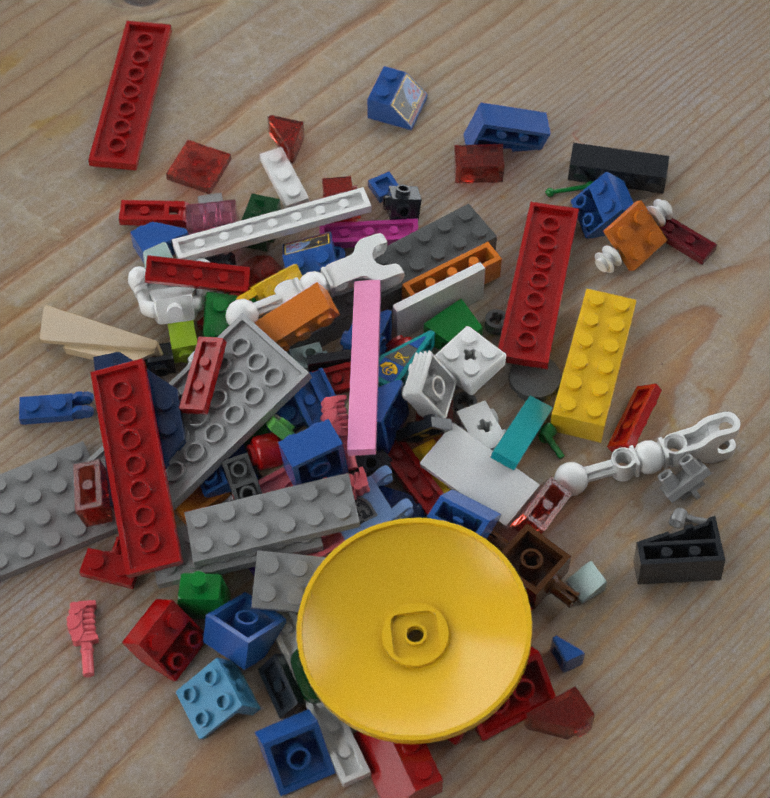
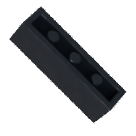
[568,143,670,194]

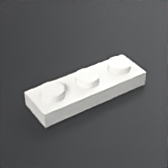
[260,147,309,208]

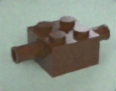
[486,524,581,609]

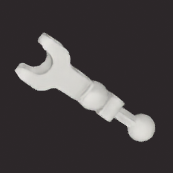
[225,233,405,325]
[554,412,740,496]

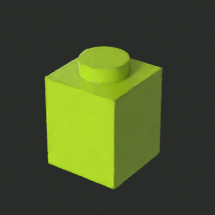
[168,320,197,363]

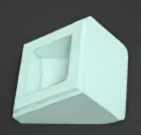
[143,242,173,268]
[566,561,607,603]

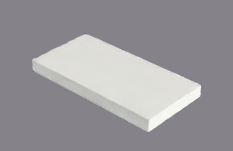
[393,262,485,338]
[420,423,540,529]

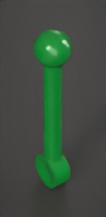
[545,181,593,197]

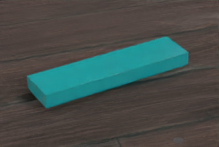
[490,395,553,470]

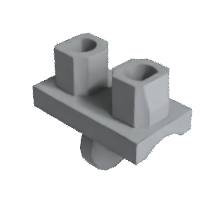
[658,453,712,503]

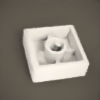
[435,326,506,395]
[401,350,457,418]

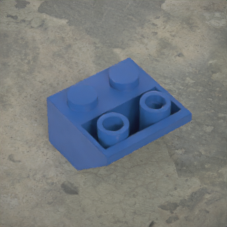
[570,172,633,239]
[427,489,501,539]

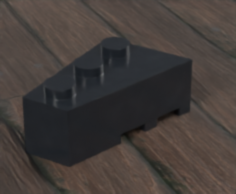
[634,516,725,585]

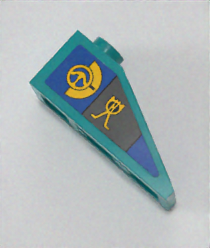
[378,330,435,387]

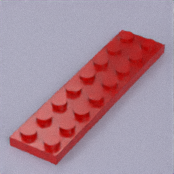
[88,21,172,171]
[498,201,579,369]
[90,358,183,578]

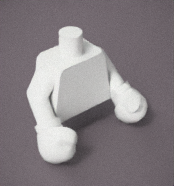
[128,258,209,325]

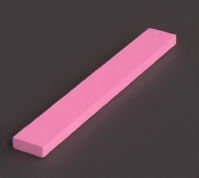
[347,280,381,456]

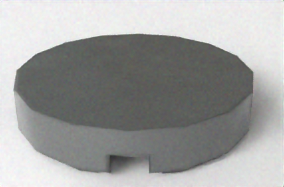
[509,359,561,402]

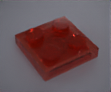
[166,140,231,194]

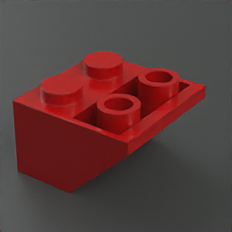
[122,599,205,682]

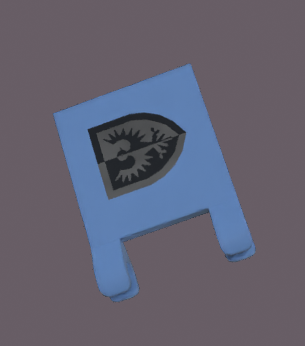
[340,465,414,540]

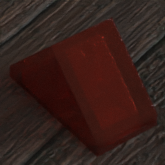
[267,115,305,164]

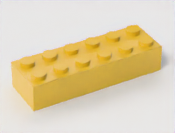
[551,288,637,443]

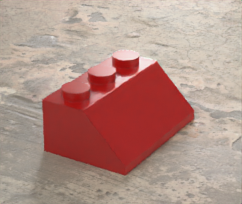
[474,646,558,741]
[353,731,443,798]

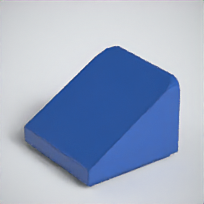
[550,635,585,673]

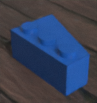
[464,102,551,155]

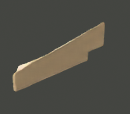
[40,305,163,361]

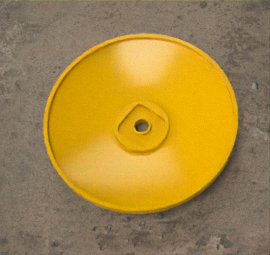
[297,518,532,744]

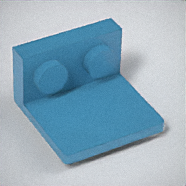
[176,658,261,739]

